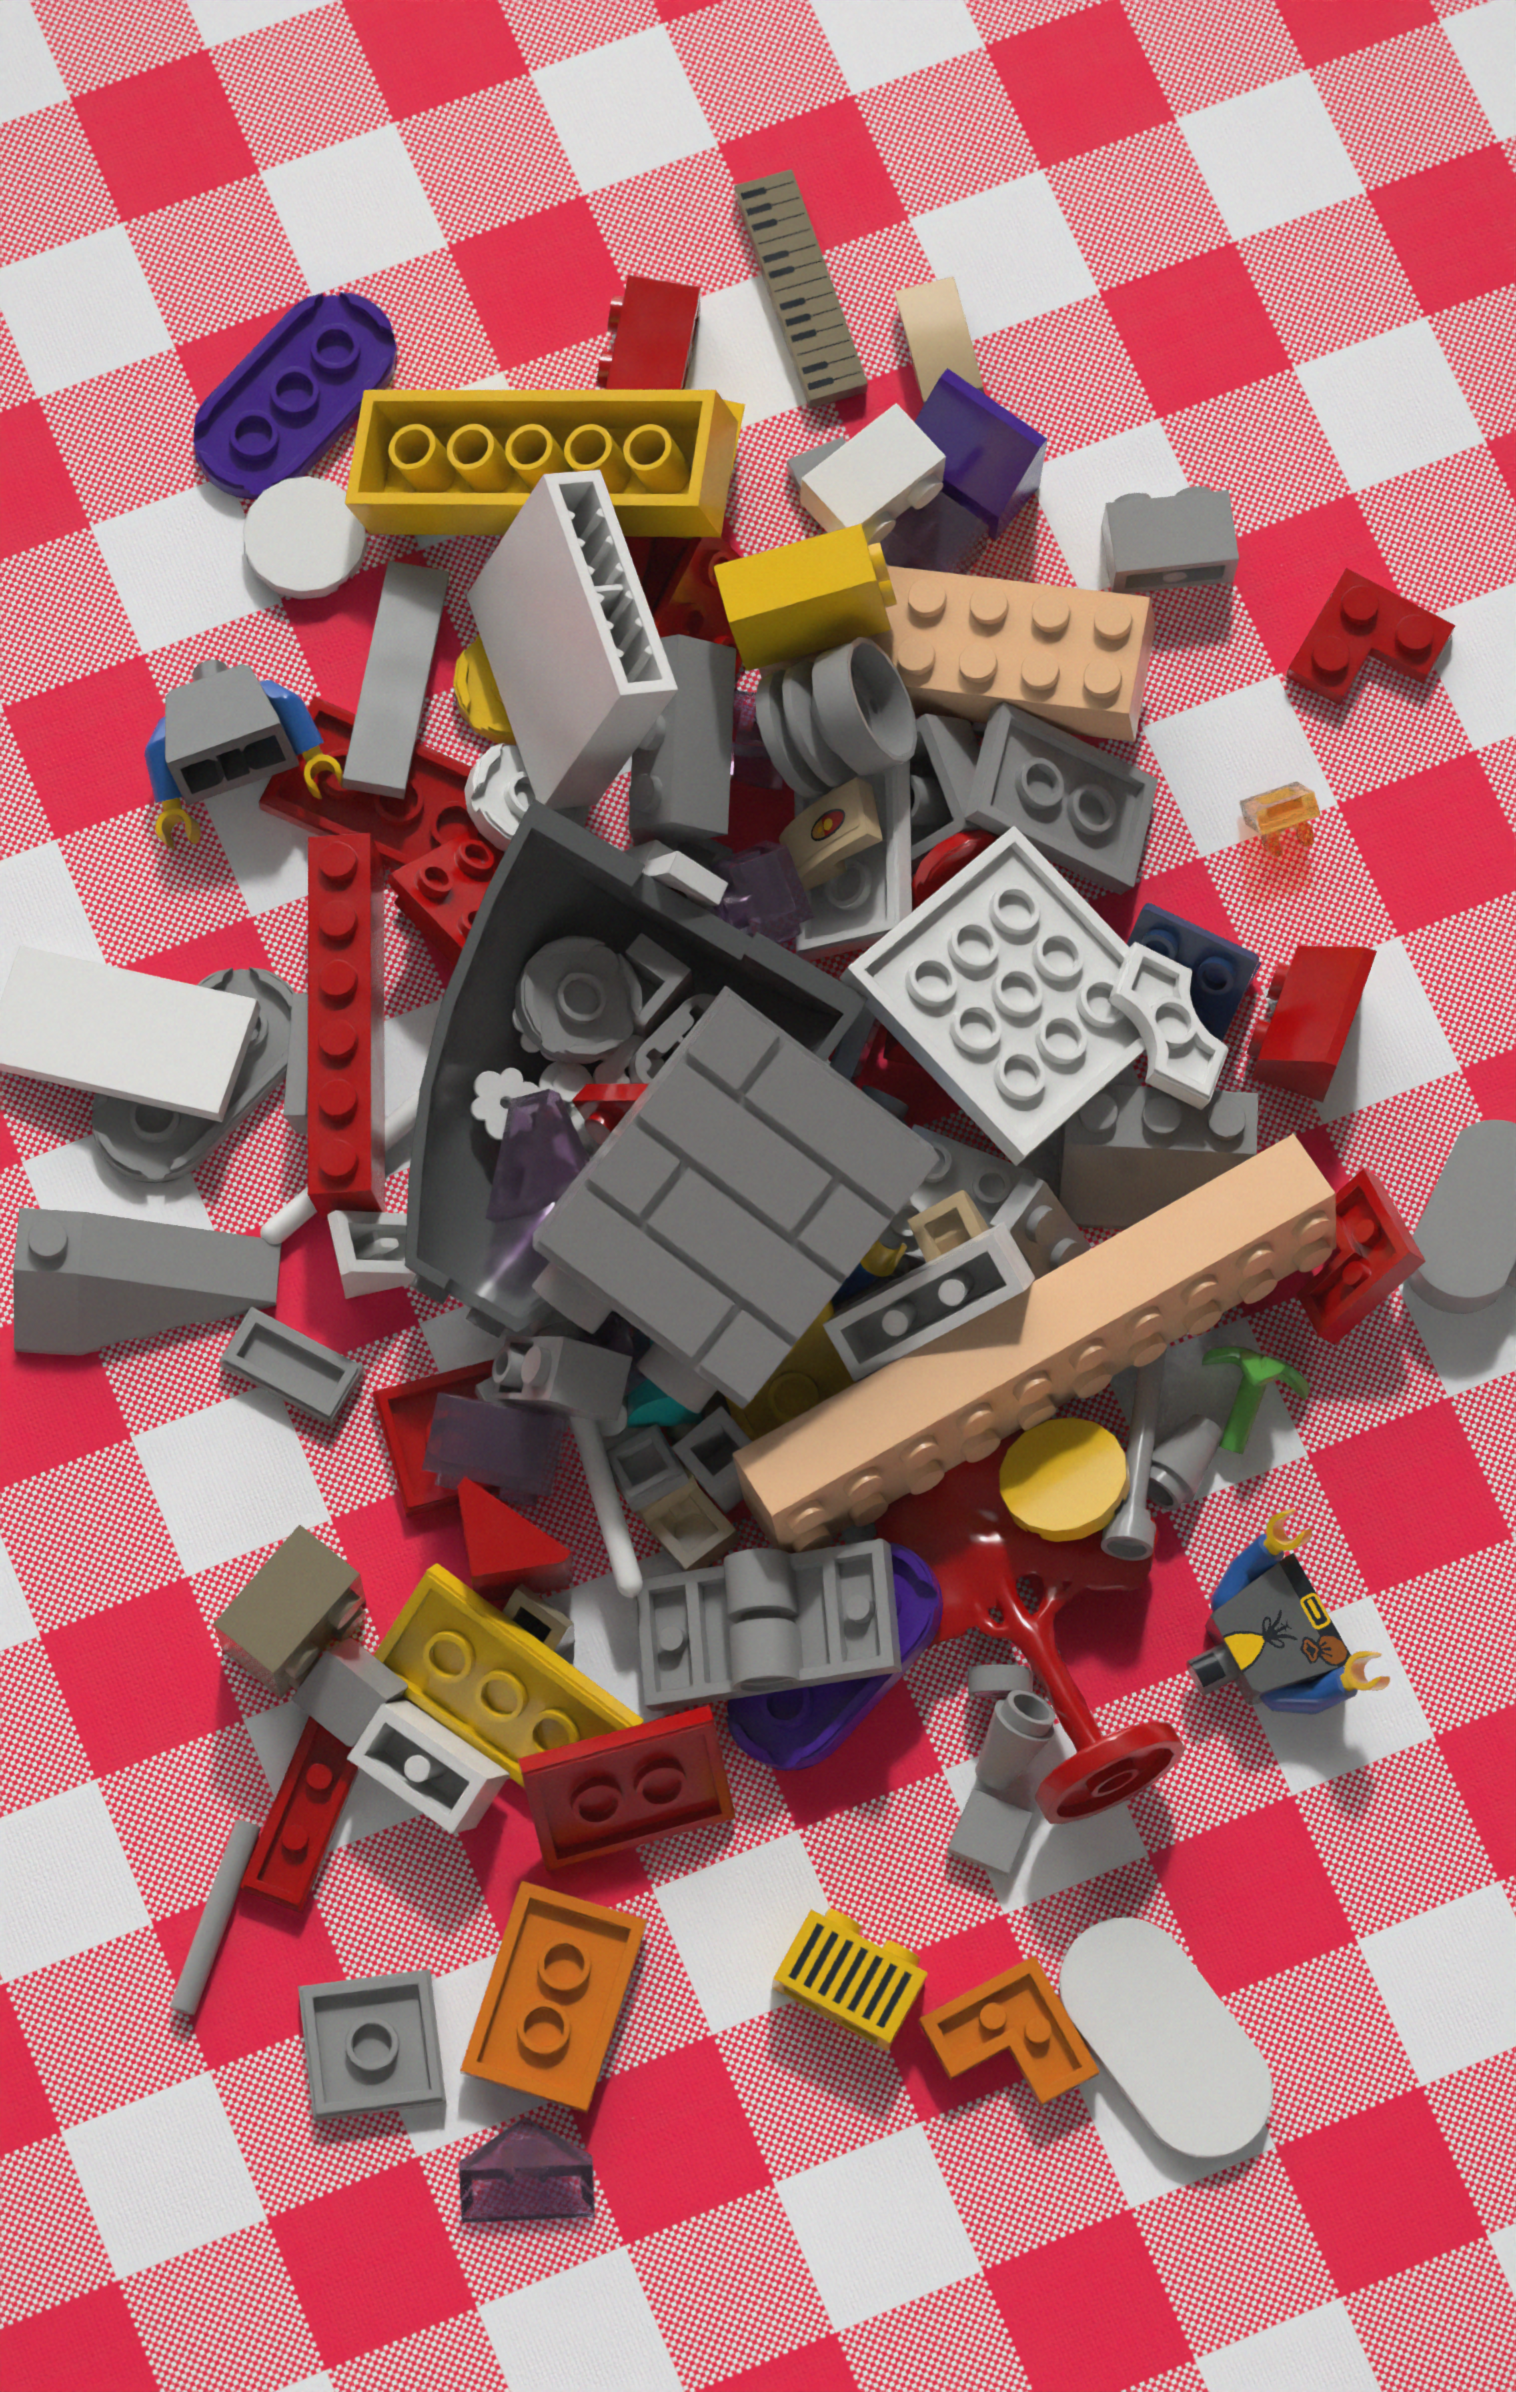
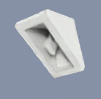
[327,1210,416,1299]

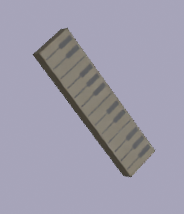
[734,169,868,409]

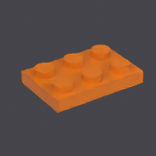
[460,1881,647,2113]

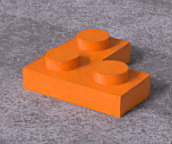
[918,1955,1100,2107]

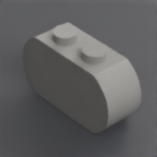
[1407,1120,1516,1314]

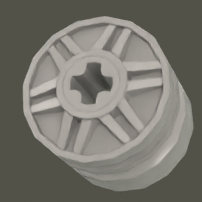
[755,637,917,799]

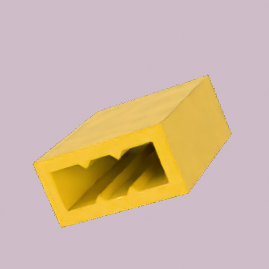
[713,524,897,672]

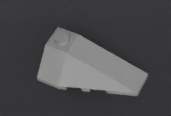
[13,1208,282,1356]

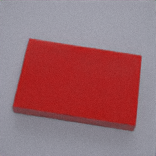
[518,1705,736,1871]

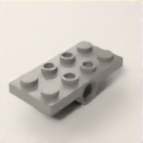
[636,1539,902,1712]

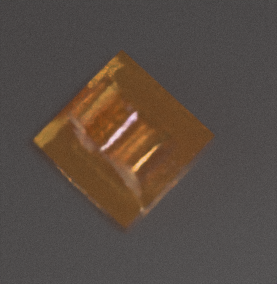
[1239,781,1320,857]

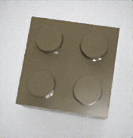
[213,1524,366,1699]

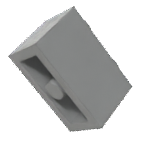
[1101,486,1239,594]

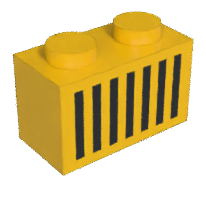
[772,1908,928,2052]

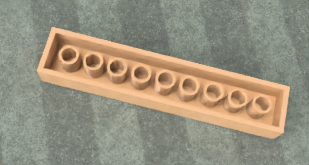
[732,1134,1336,1554]

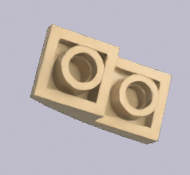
[894,276,985,404]

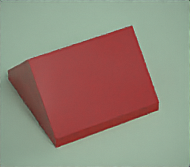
[457,1476,573,1601]

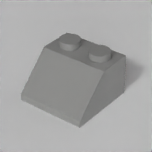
[910,714,991,875]

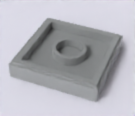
[298,1969,447,2121]

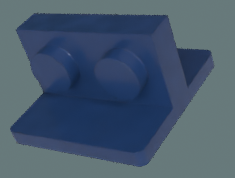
[1127,903,1261,1042]

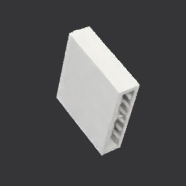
[466,470,678,810]

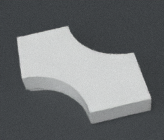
[1108,942,1229,1110]

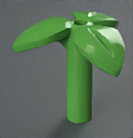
[1202,1346,1310,1454]

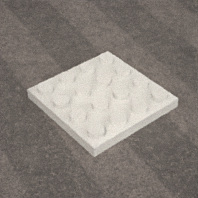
[839,826,1146,1166]

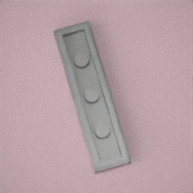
[342,561,449,799]

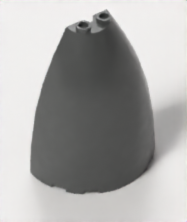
[405,799,868,1338]

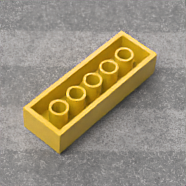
[345,390,738,537]

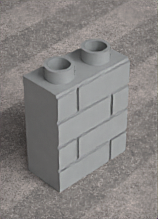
[532,986,940,1414]

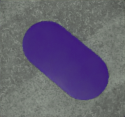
[193,292,397,499]
[726,1542,943,1771]

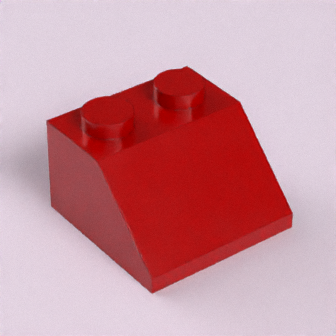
[1246,946,1377,1103]

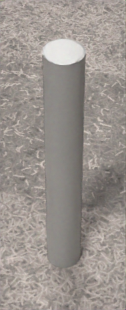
[169,1819,261,2016]

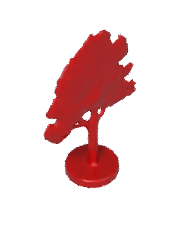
[872,1428,1185,1824]

